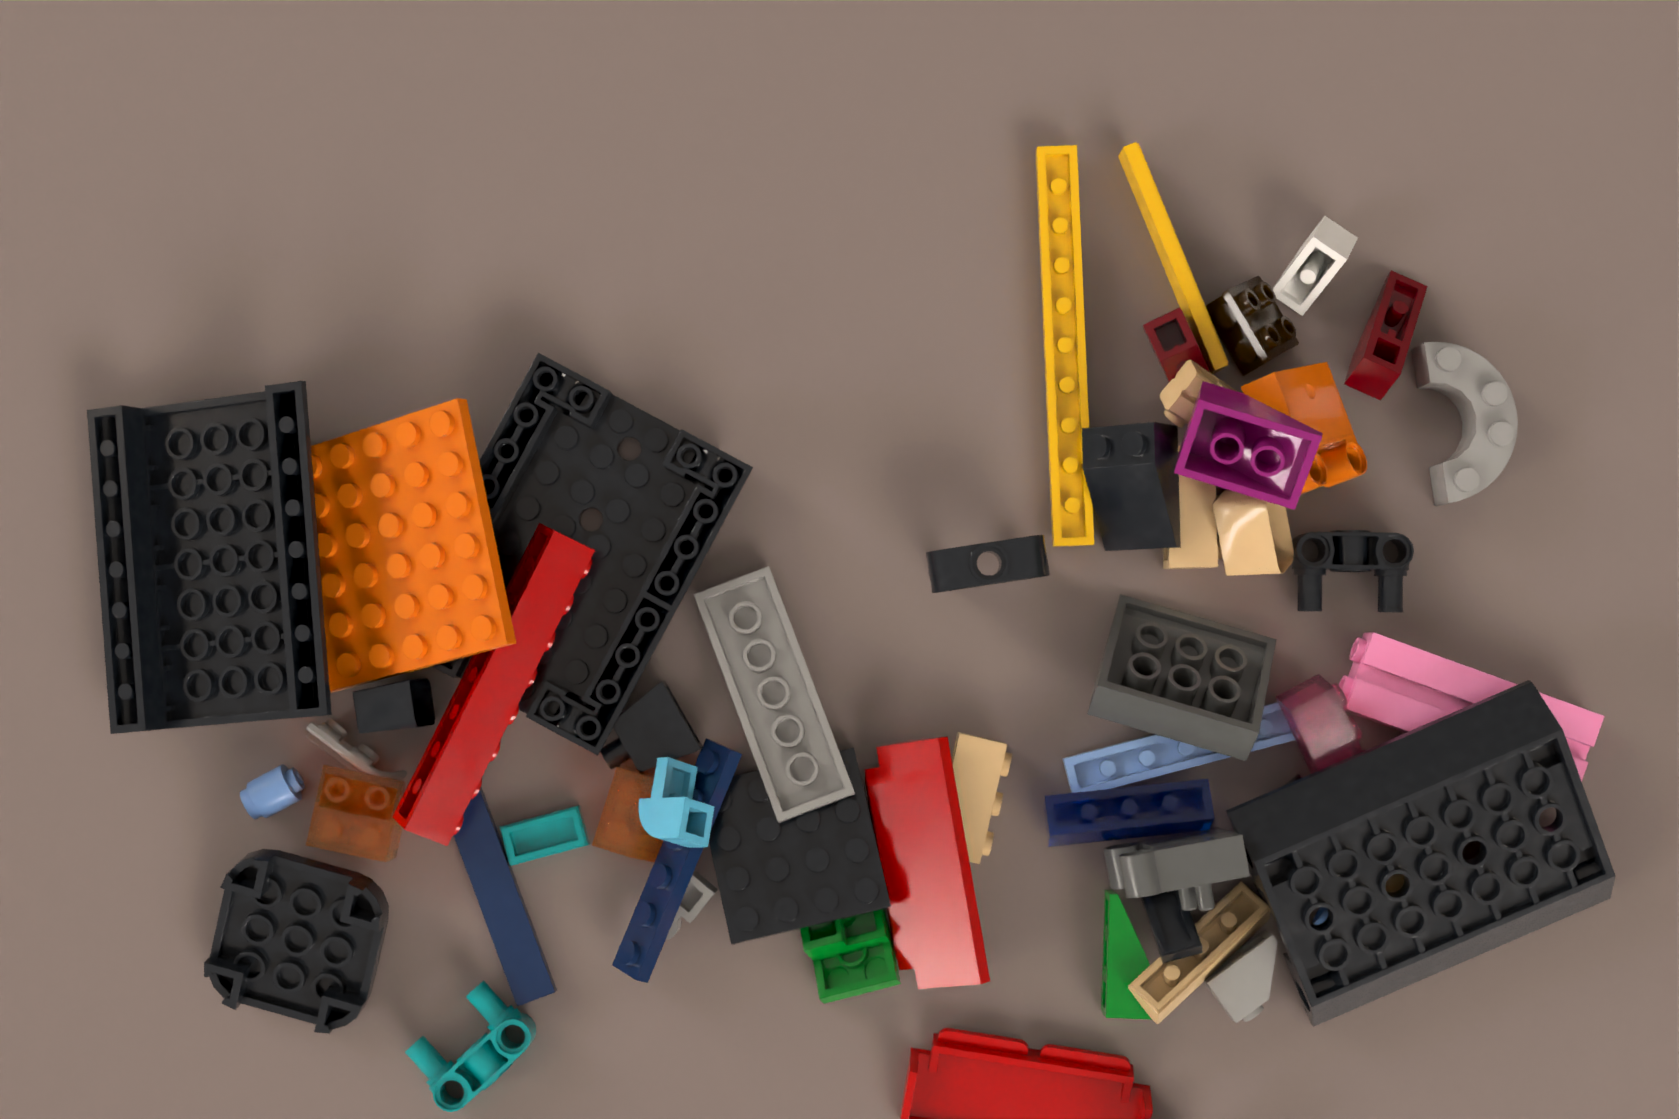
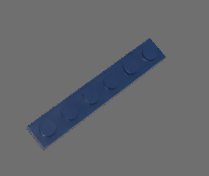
[612,738,742,983]

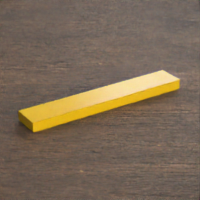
[1118,142,1229,374]

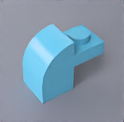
[638,757,714,848]

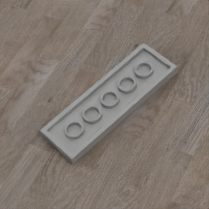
[694,566,855,823]

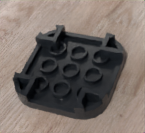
[204,849,389,1034]

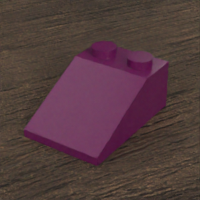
[1174,381,1323,510]

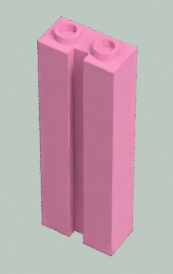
[1336,632,1604,782]

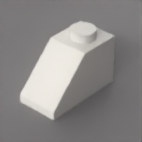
[1272,216,1358,316]

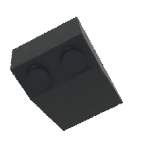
[1082,422,1181,551]

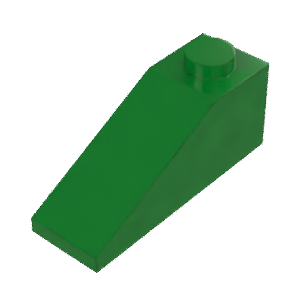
[1101,889,1152,1020]

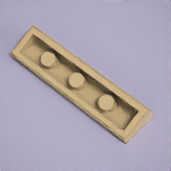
[1128,881,1271,1024]

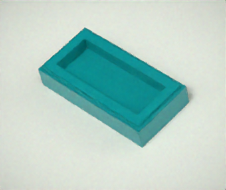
[500,805,590,866]

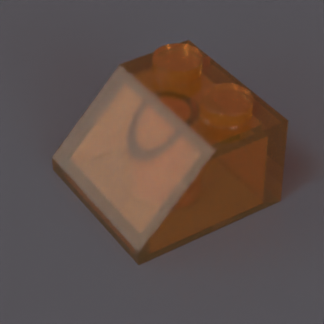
[592,764,664,862]

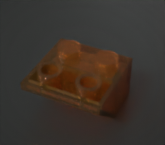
[306,764,405,862]

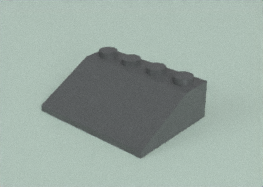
[1087,594,1277,761]

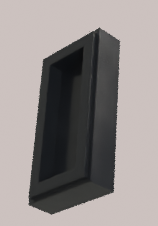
[1140,890,1203,963]

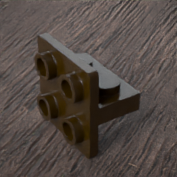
[1206,276,1299,376]

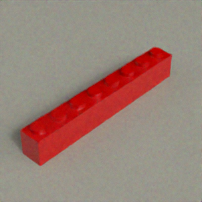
[392,523,595,846]

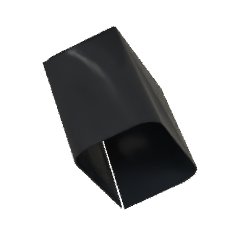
[353,678,435,734]

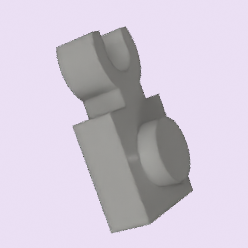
[666,870,718,940]

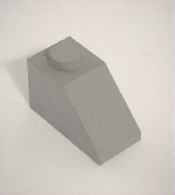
[1204,930,1278,1023]

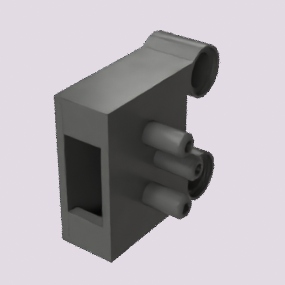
[1104,827,1250,911]

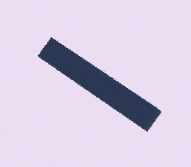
[454,787,557,1007]

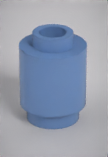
[240,764,305,820]

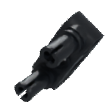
[1292,530,1414,613]
[926,535,1050,593]

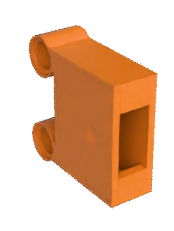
[1241,362,1367,494]

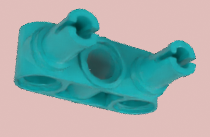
[405,980,536,1112]

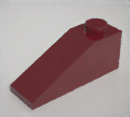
[1344,270,1428,401]

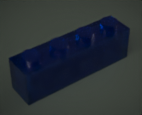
[1043,779,1215,847]

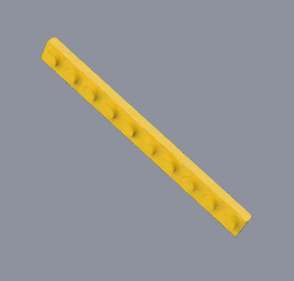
[1036,145,1094,547]

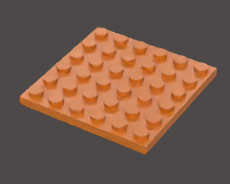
[311,398,516,693]

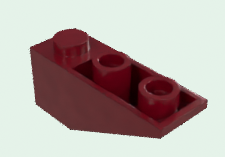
[1143,307,1210,383]

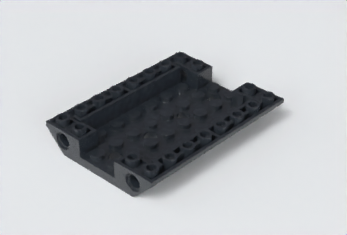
[432,353,753,756]
[1226,680,1616,1027]

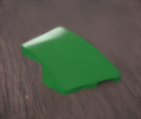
[800,909,901,1004]

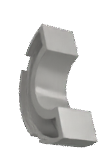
[1411,342,1518,506]

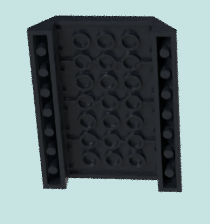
[87,381,332,734]

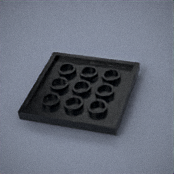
[709,747,891,945]

